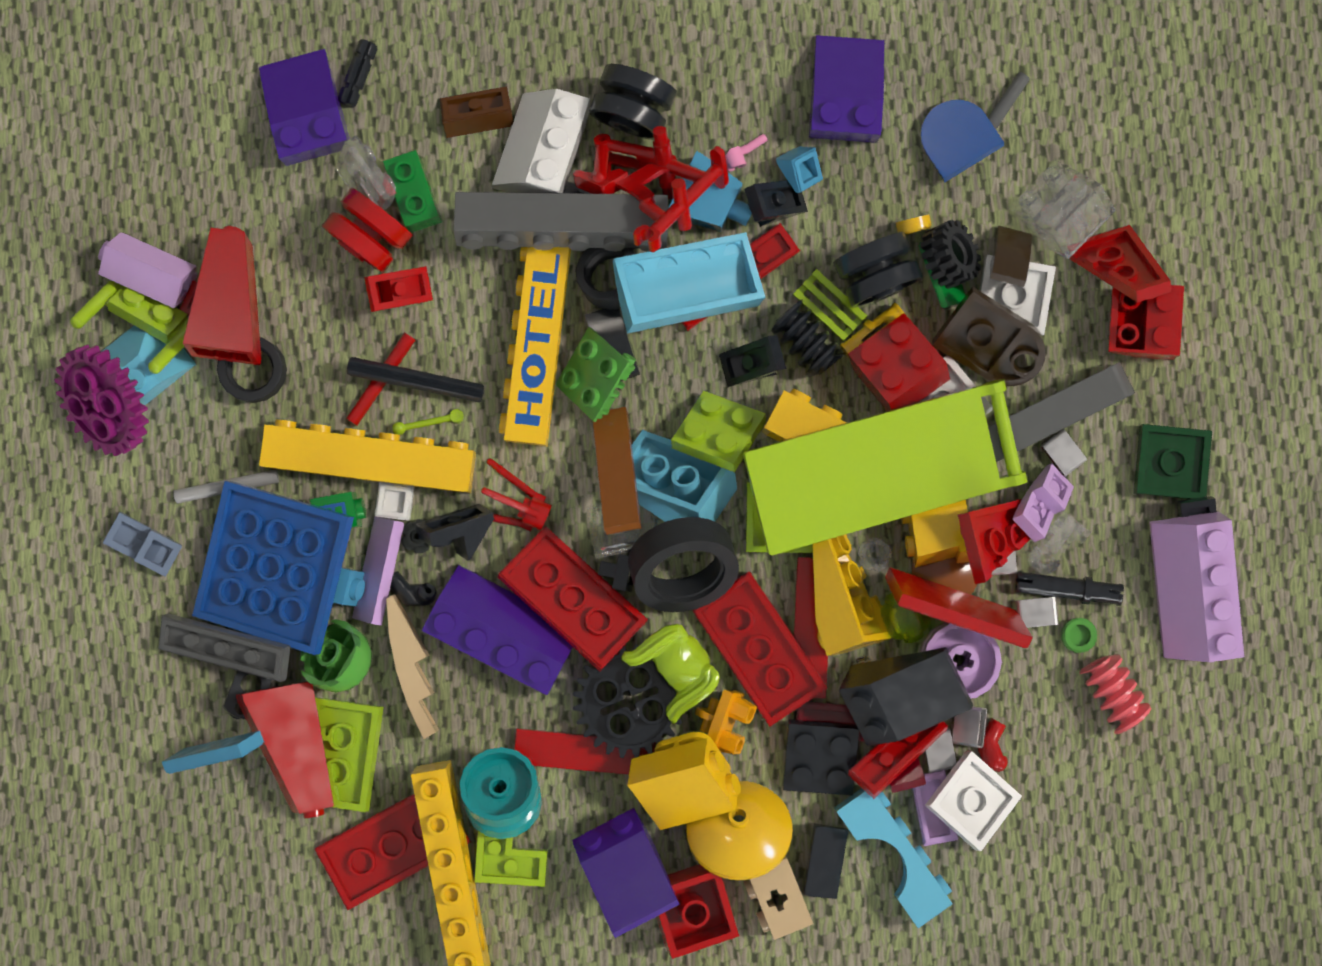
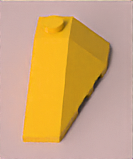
[813,534,893,656]

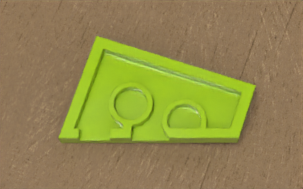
[315,697,384,812]

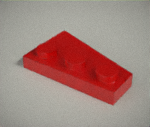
[1064,225,1171,303]
[958,499,1031,584]

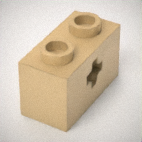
[743,856,813,940]

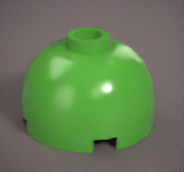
[300,619,372,693]

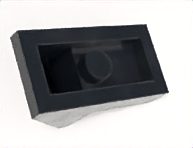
[744,180,808,227]
[719,335,786,387]
[416,504,494,561]

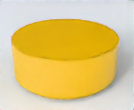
[895,214,932,234]

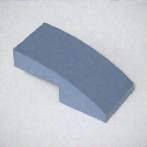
[103,511,182,577]

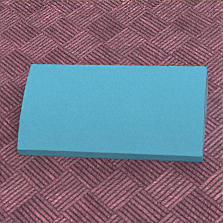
[613,232,765,334]

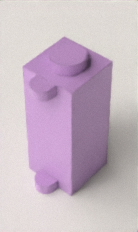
[98,232,198,308]

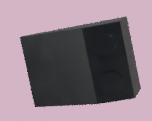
[839,647,973,746]

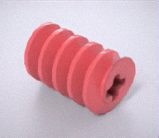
[1079,654,1152,734]

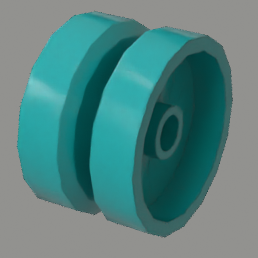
[460,747,542,839]

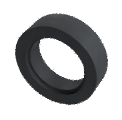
[628,517,739,612]

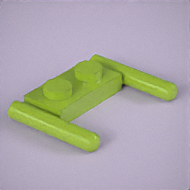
[70,280,189,374]

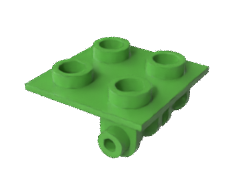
[556,327,636,422]

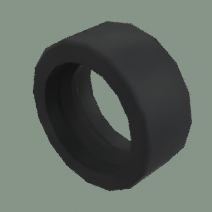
[575,248,636,310]
[217,337,287,403]

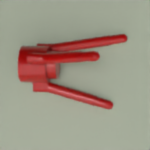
[481,458,552,532]

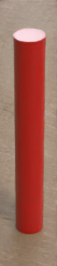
[346,332,416,426]

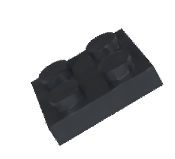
[783,719,859,796]

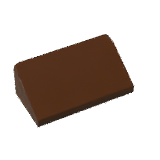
[440,86,514,138]

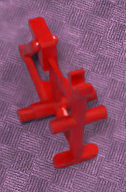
[573,126,729,252]

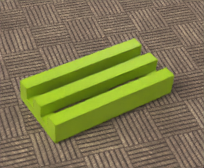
[793,269,867,342]

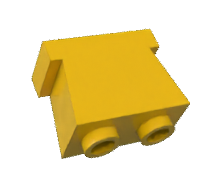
[901,500,969,568]

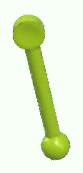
[392,409,464,435]

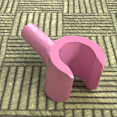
[725,134,768,172]

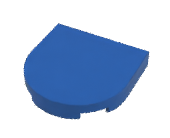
[921,100,1004,183]

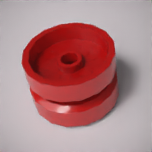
[321,187,413,274]

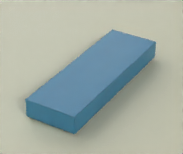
[162,730,264,774]

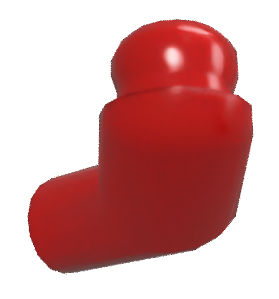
[977,718,1008,772]

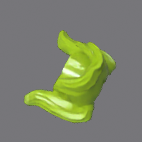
[622,624,720,724]

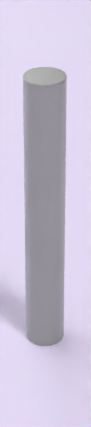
[174,469,280,504]

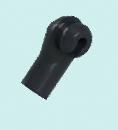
[390,571,436,606]

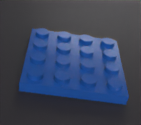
[192,481,354,655]

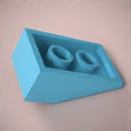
[632,430,738,522]

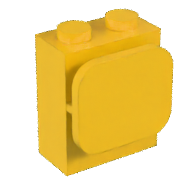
[627,732,741,830]

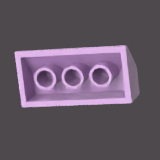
[1149,512,1244,662]

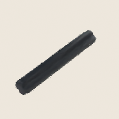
[346,357,484,402]

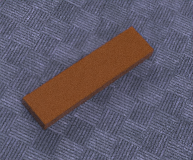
[593,407,641,535]

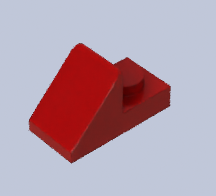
[364,266,433,312]

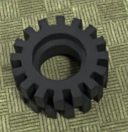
[920,220,981,289]

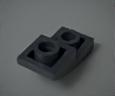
[585,308,640,381]

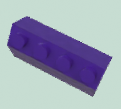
[421,565,573,695]

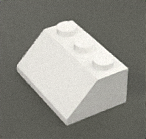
[492,89,590,193]

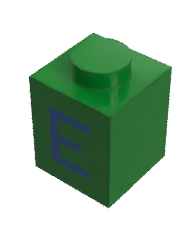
[310,491,366,529]

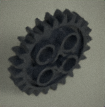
[573,644,682,758]

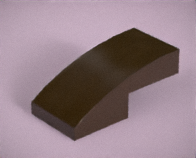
[990,225,1032,287]

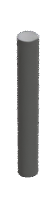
[988,72,1030,129]

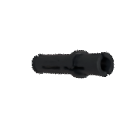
[1015,571,1124,606]

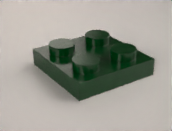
[1133,424,1212,499]

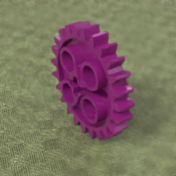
[54,344,149,456]

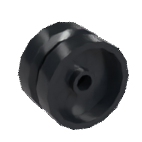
[589,63,677,140]
[833,232,923,308]

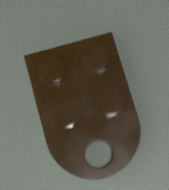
[932,286,1046,386]

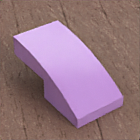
[1012,464,1074,542]

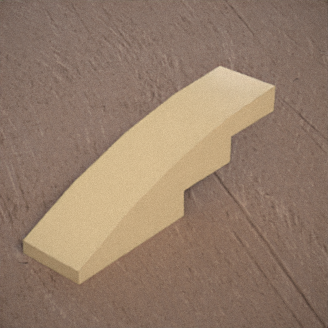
[386,595,439,739]

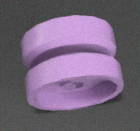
[919,622,1002,699]

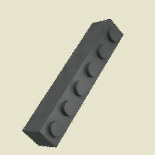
[454,192,668,252]

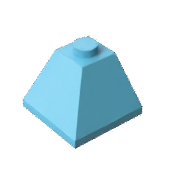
[101,326,196,405]

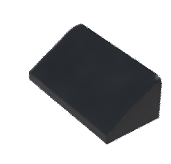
[802,823,849,899]

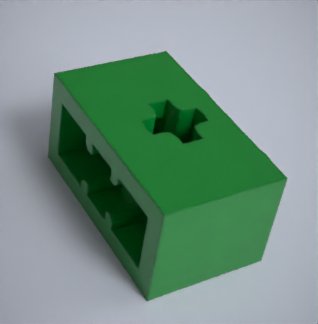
[383,150,442,233]

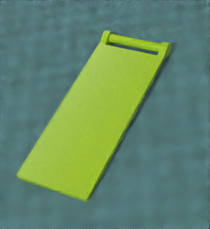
[743,379,1028,555]

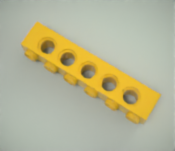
[411,760,491,966]

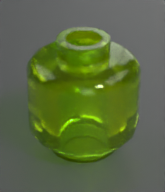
[880,593,931,643]

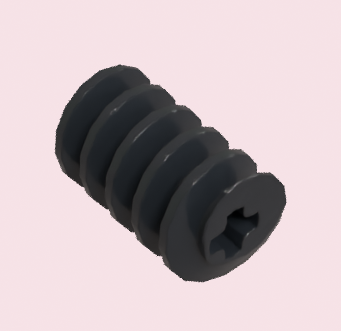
[771,299,846,377]

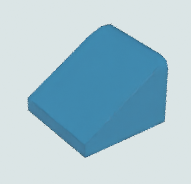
[776,146,823,193]

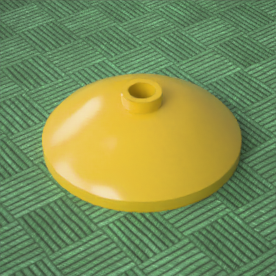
[686,781,793,880]

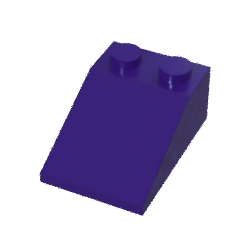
[809,35,885,143]
[259,49,353,166]
[572,808,679,938]

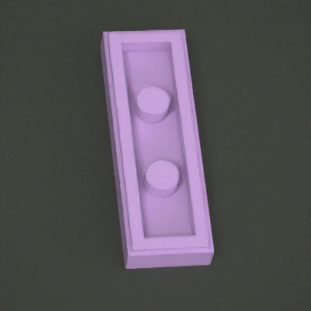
[352,516,404,625]

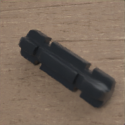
[338,39,378,107]

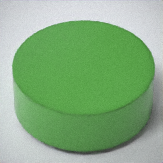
[1061,618,1097,653]

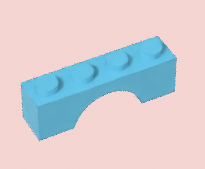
[834,788,953,928]

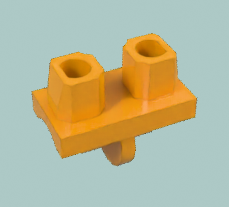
[695,690,757,754]

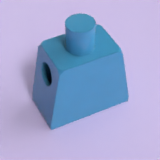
[669,151,752,232]

